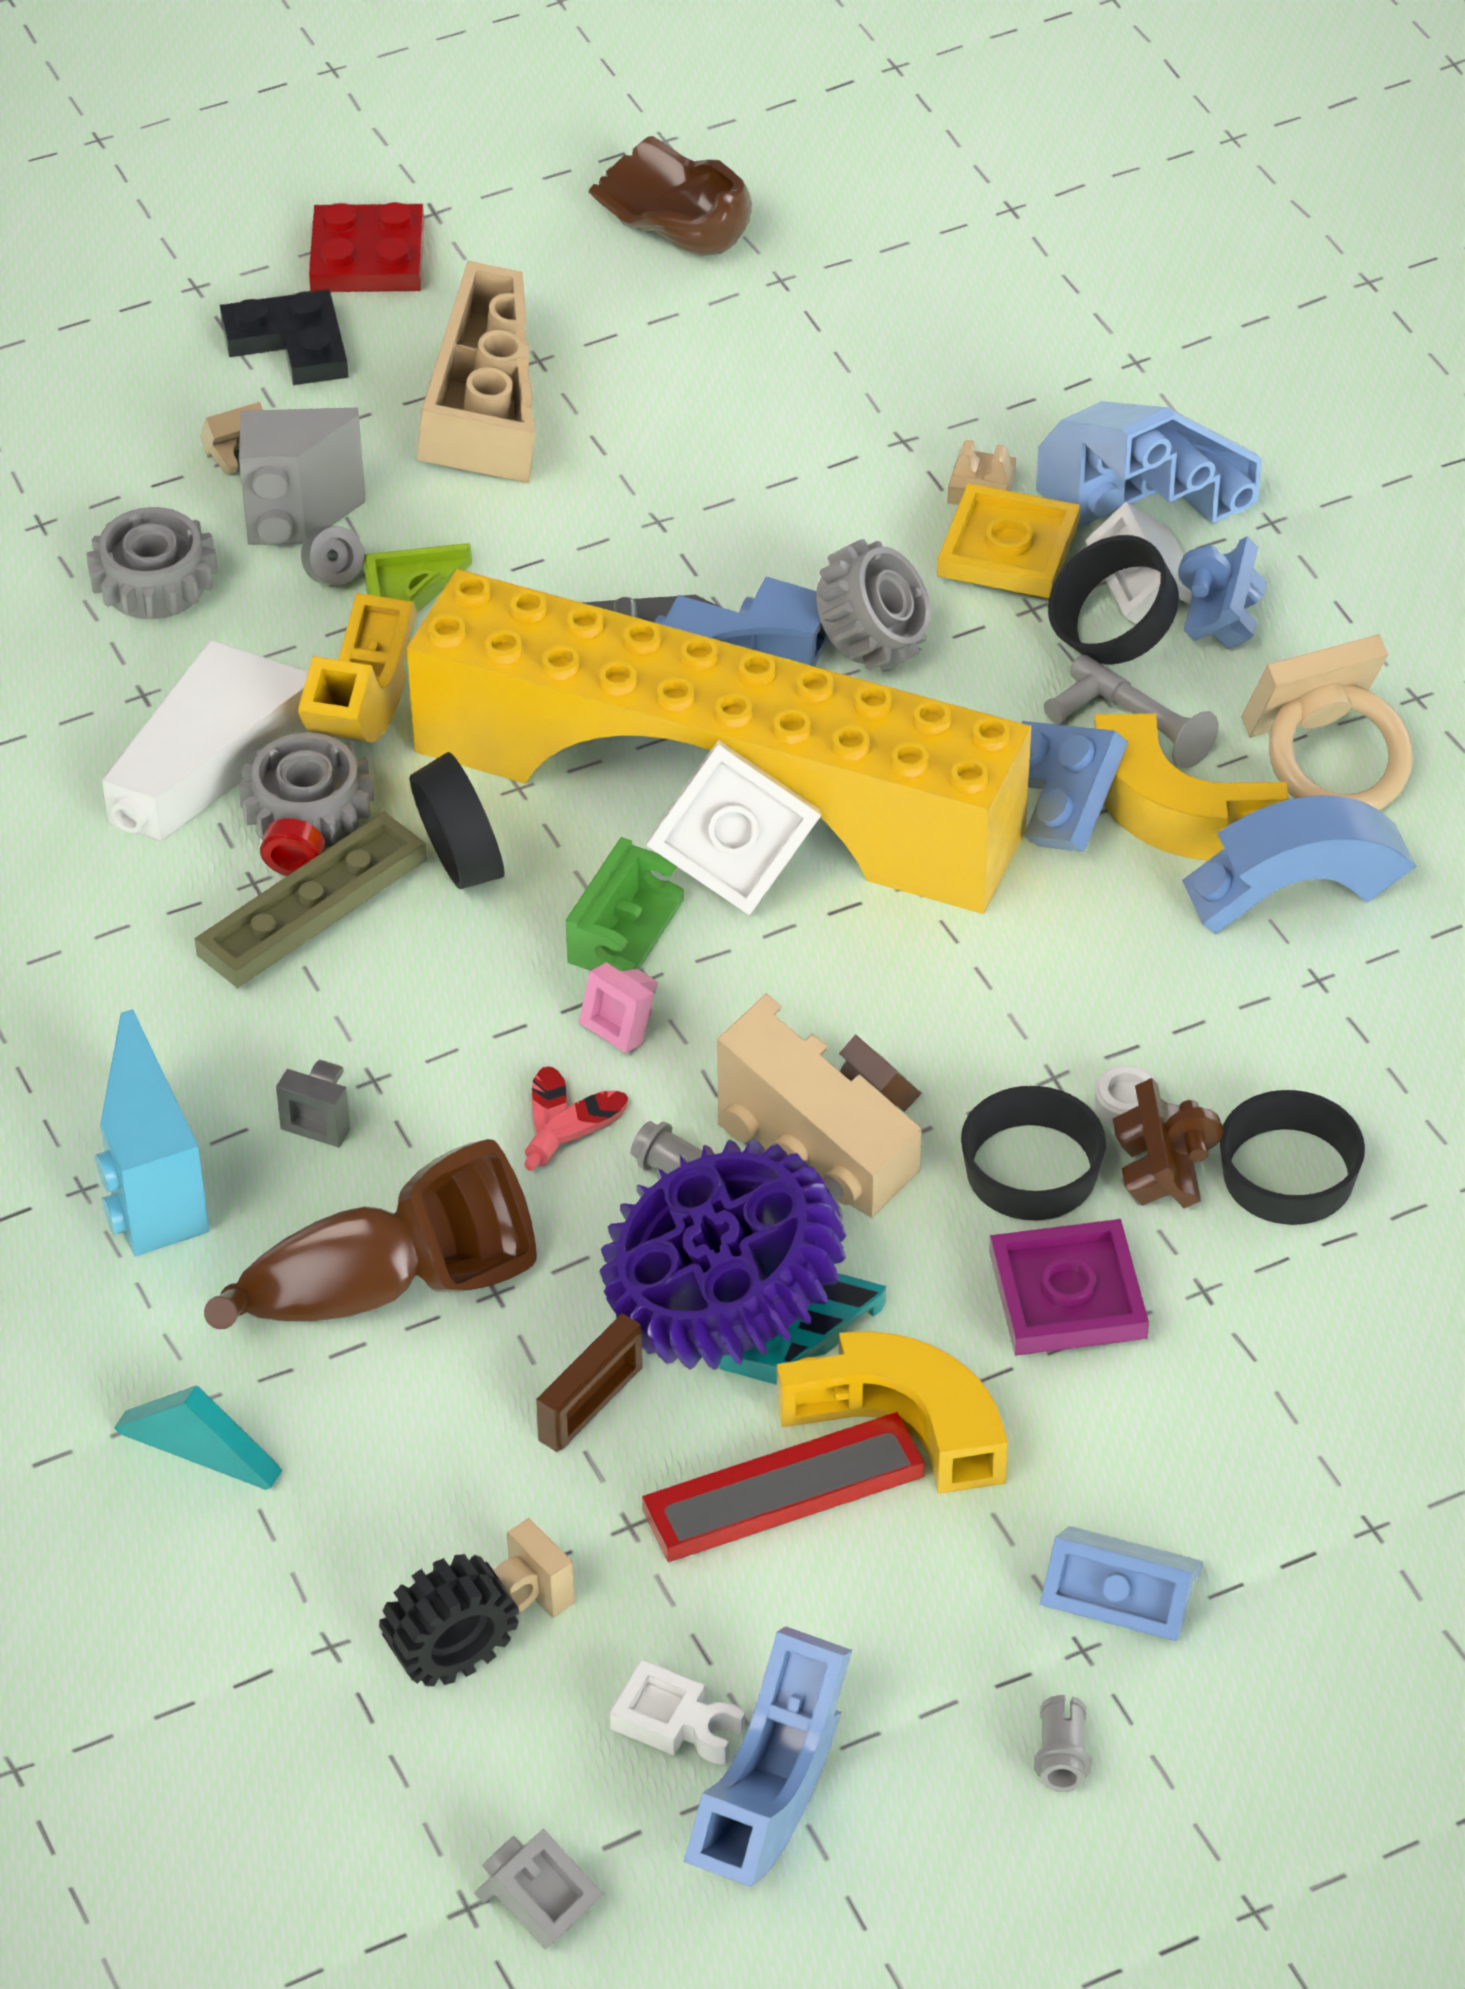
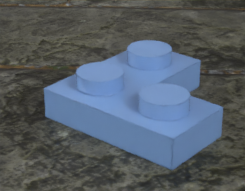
[1022,721,1128,852]

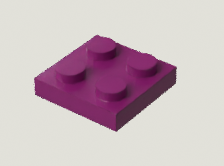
[989,1219,1149,1356]

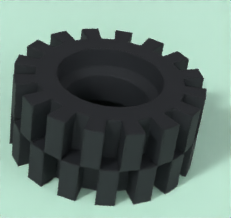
[379,1554,520,1686]

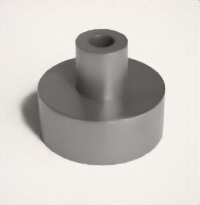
[301,526,364,585]

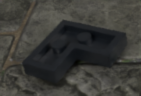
[220,289,349,386]

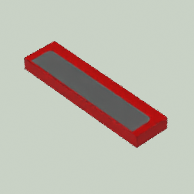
[642,1412,925,1563]

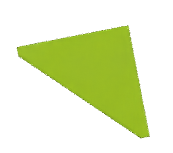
[363,543,472,612]

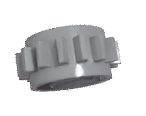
[87,507,218,619]
[816,539,930,671]
[238,732,374,848]

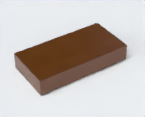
[536,1313,643,1452]

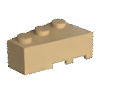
[717,993,921,1218]

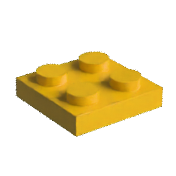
[937,483,1080,598]

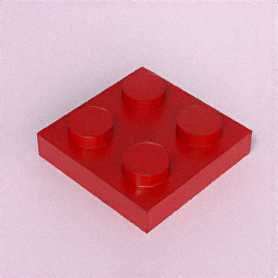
[309,202,424,292]

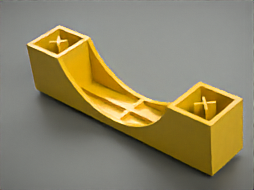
[407,569,1031,914]

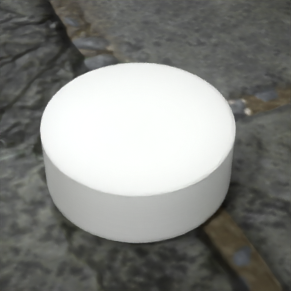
[1094,1066,1160,1127]

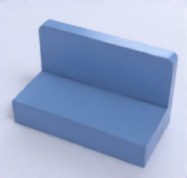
[1040,1526,1203,1641]

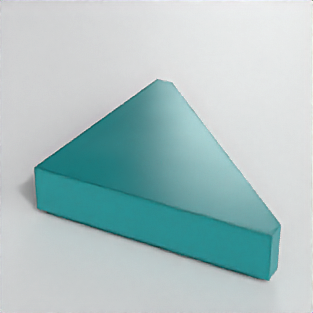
[114,1385,283,1490]

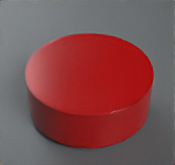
[260,818,325,876]

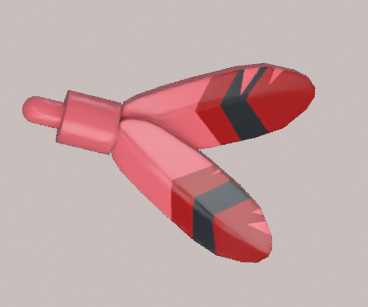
[524,1066,628,1171]

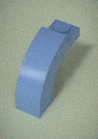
[1182,795,1417,934]
[683,1626,852,1887]

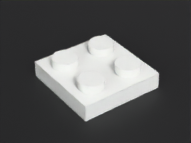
[646,739,821,915]

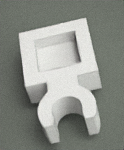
[609,1659,745,1764]

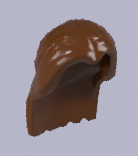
[588,136,752,256]

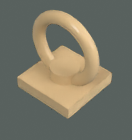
[1241,634,1413,810]

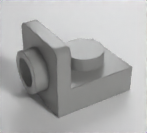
[474,1829,604,1949]

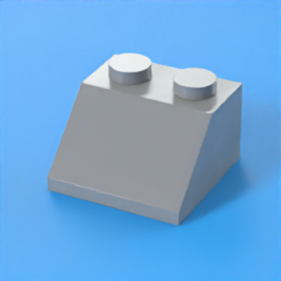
[239,407,365,545]

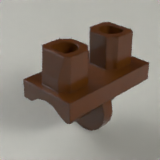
[1112,1078,1223,1209]

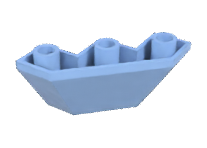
[1036,401,1262,528]

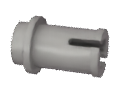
[630,1121,702,1174]
[1034,1695,1091,1792]

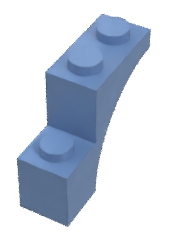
[654,577,829,666]

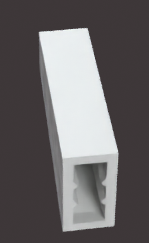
[102,640,308,842]

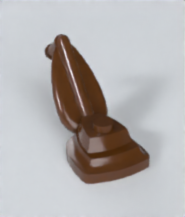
[204,1139,537,1330]

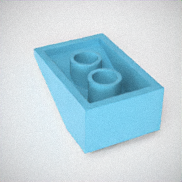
[95,1009,210,1256]

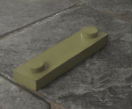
[194,811,427,989]

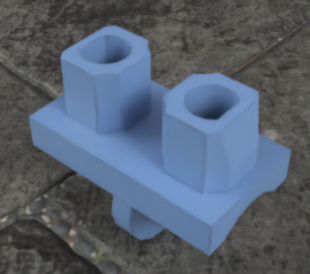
[1178,536,1267,649]

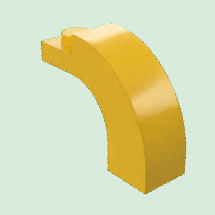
[298,593,417,743]
[1094,713,1289,861]
[777,1331,1008,1494]

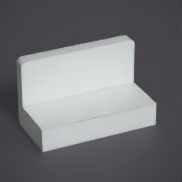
[1085,502,1192,624]

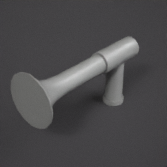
[1044,654,1219,768]

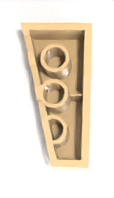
[416,261,535,483]

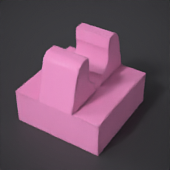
[579,962,658,1053]

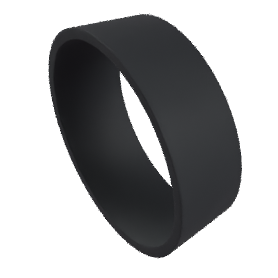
[1048,535,1179,665]
[409,752,505,889]
[961,1086,1106,1220]
[1220,1090,1365,1225]

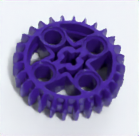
[599,1139,847,1370]

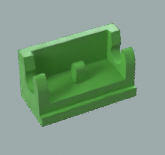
[565,837,684,971]

